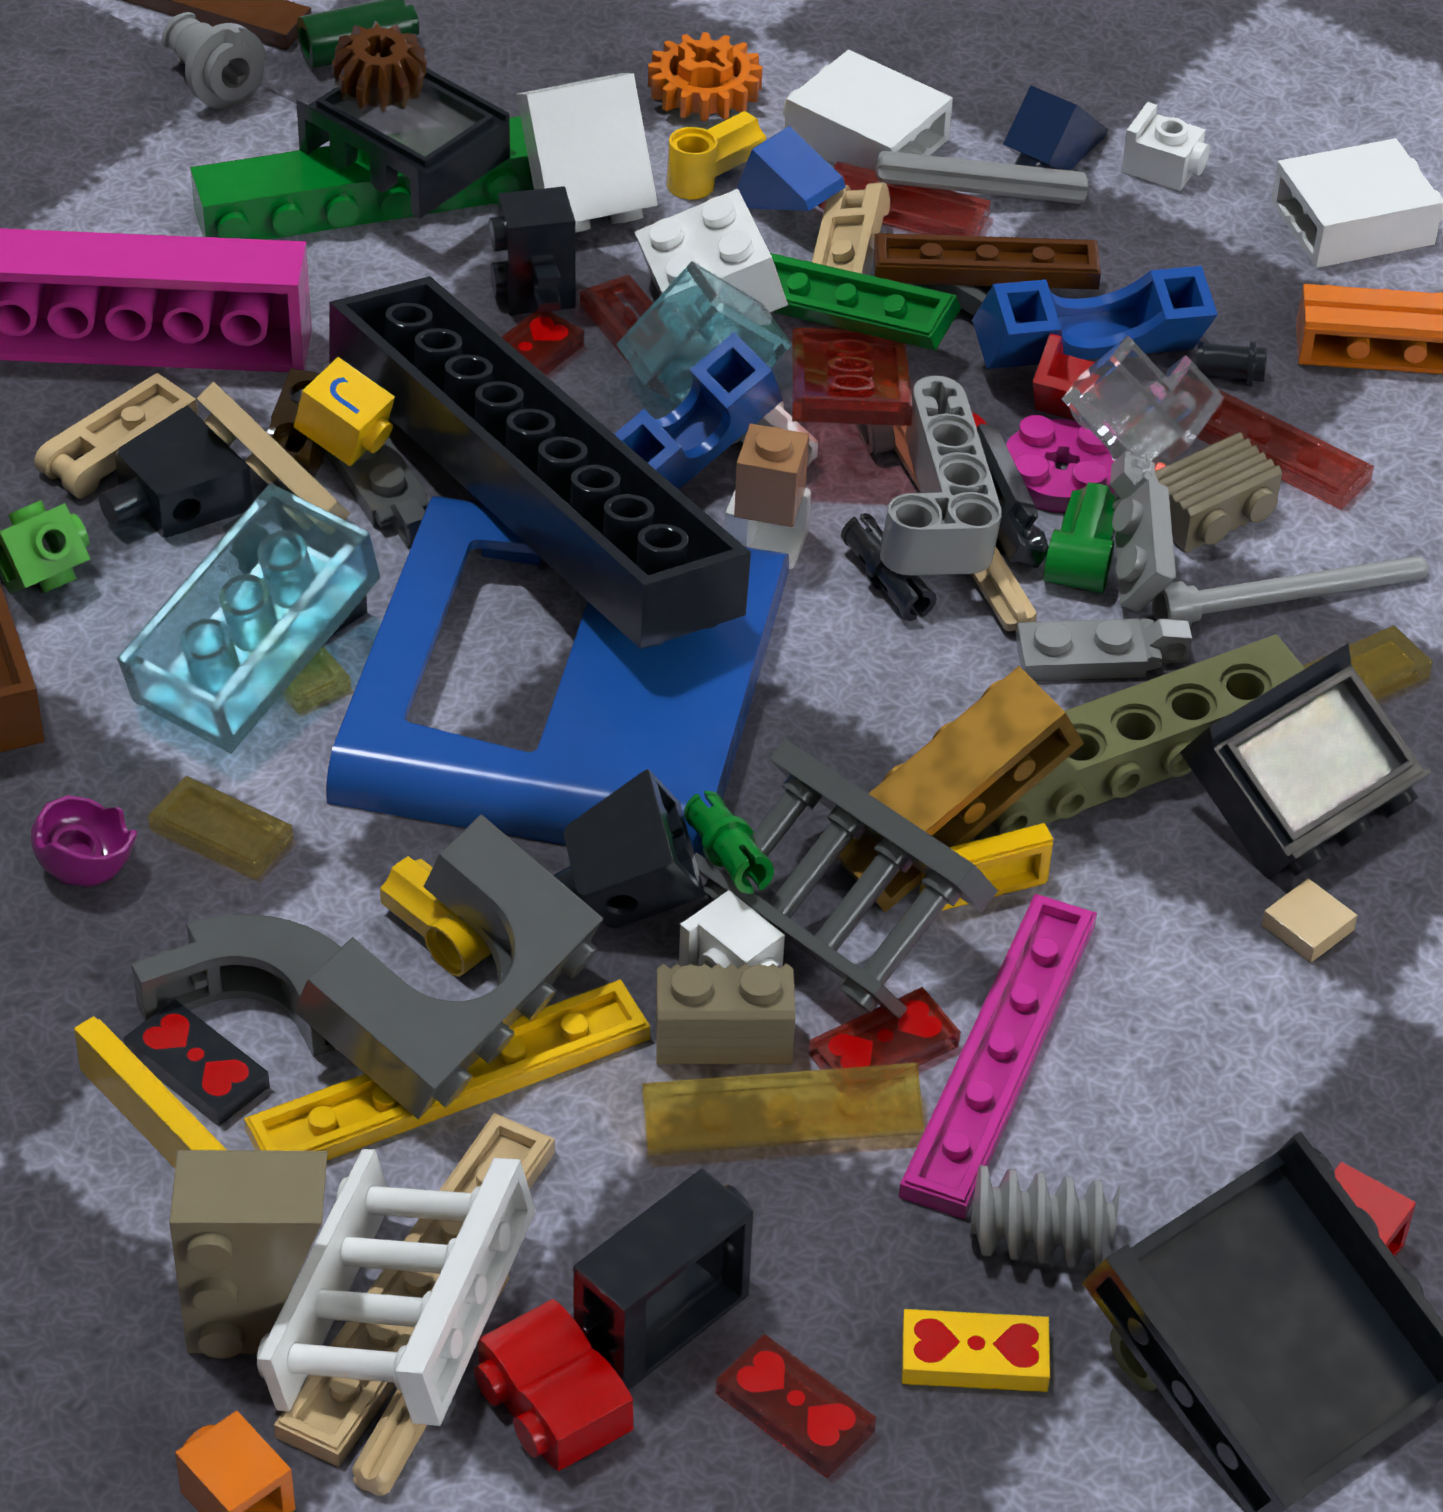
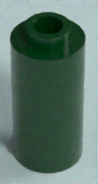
[297,0,420,69]

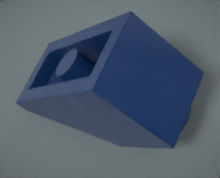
[1003,85,1108,171]

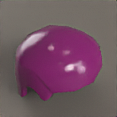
[31,795,137,887]

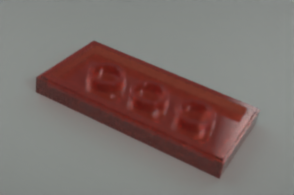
[791,328,913,426]

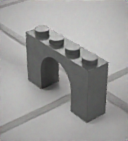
[294,814,604,1119]

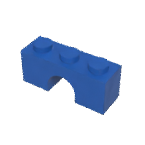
[614,332,783,490]

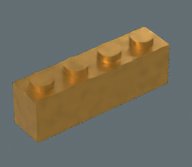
[820,666,1084,912]

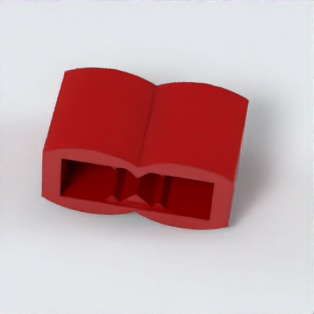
[474,1299,634,1472]

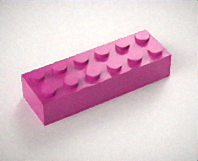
[0,228,312,372]

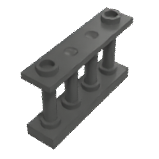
[695,738,998,1019]

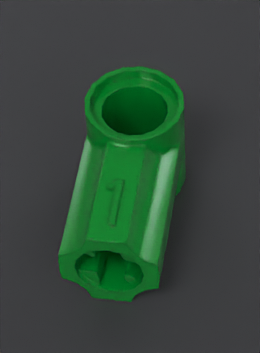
[1043,482,1117,594]

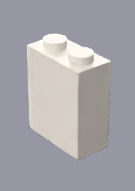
[783,49,953,190]
[516,73,658,233]
[1271,138,1443,268]

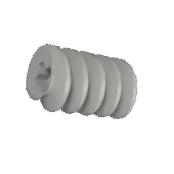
[970,1165,1121,1268]

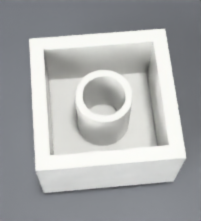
[634,189,788,347]

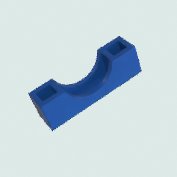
[972,266,1218,369]

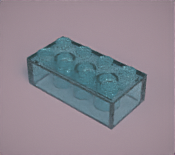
[117,483,381,754]

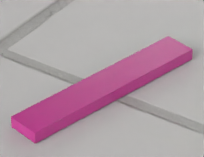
[899,894,1097,1219]

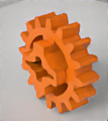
[648,32,763,121]

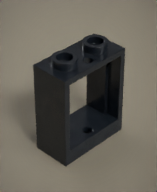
[573,1168,753,1391]

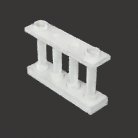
[257,1149,536,1426]

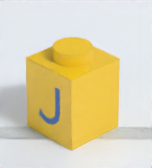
[294,357,395,467]

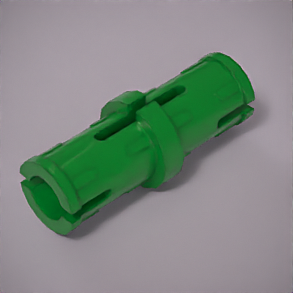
[684,791,774,894]

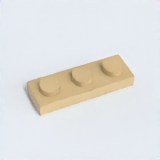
[197,381,351,530]

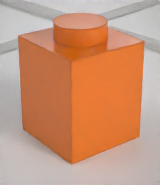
[175,1410,296,1512]

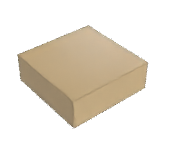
[1262,878,1358,963]

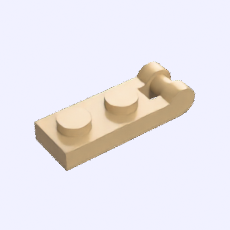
[812,182,890,275]
[34,373,198,499]

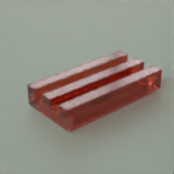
[580,275,683,369]

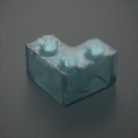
[616,261,793,405]

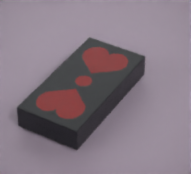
[124,999,270,1126]

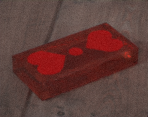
[501,310,584,375]
[809,987,961,1101]
[715,1334,876,1478]

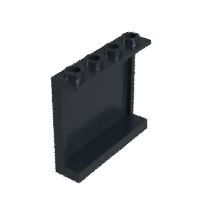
[1082,1131,1443,1512]

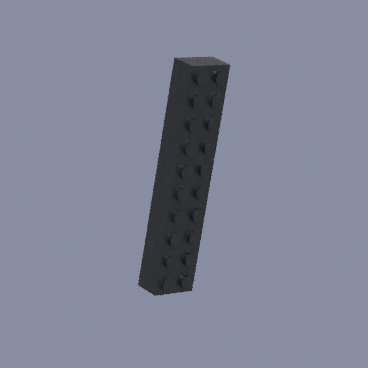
[329,276,751,649]

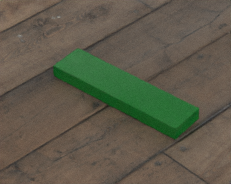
[770,253,961,351]

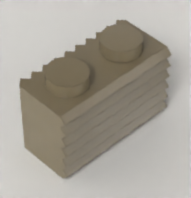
[1155,432,1282,553]
[656,963,795,1064]

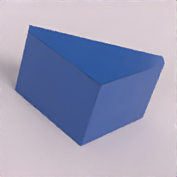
[736,126,846,211]

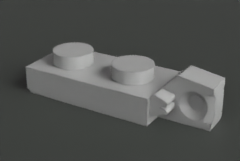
[1110,451,1176,612]
[1016,618,1192,681]

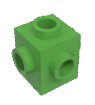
[0,500,90,594]

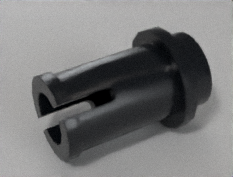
[1195,341,1267,387]

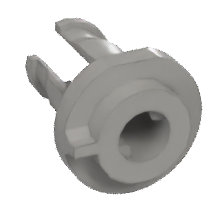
[161,12,265,109]

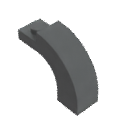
[132,914,341,1057]

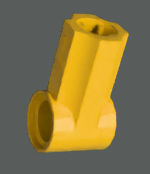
[666,111,766,200]
[380,856,492,977]

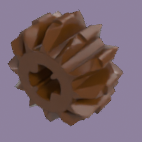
[332,21,427,114]

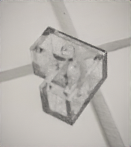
[1062,336,1225,471]

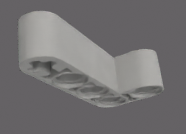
[880,375,1002,575]

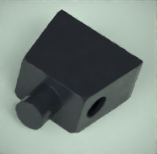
[99,406,253,538]
[553,769,706,928]

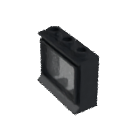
[296,68,510,219]
[1180,643,1432,879]

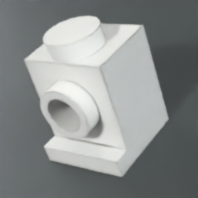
[1121,102,1210,191]
[679,890,785,968]

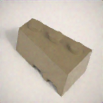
[169,1150,328,1359]

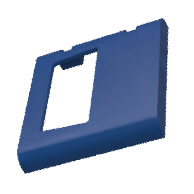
[326,496,789,859]

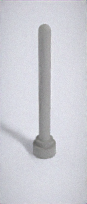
[1152,556,1429,627]

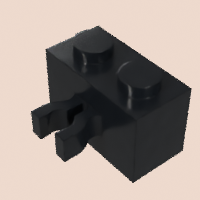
[489,186,576,316]

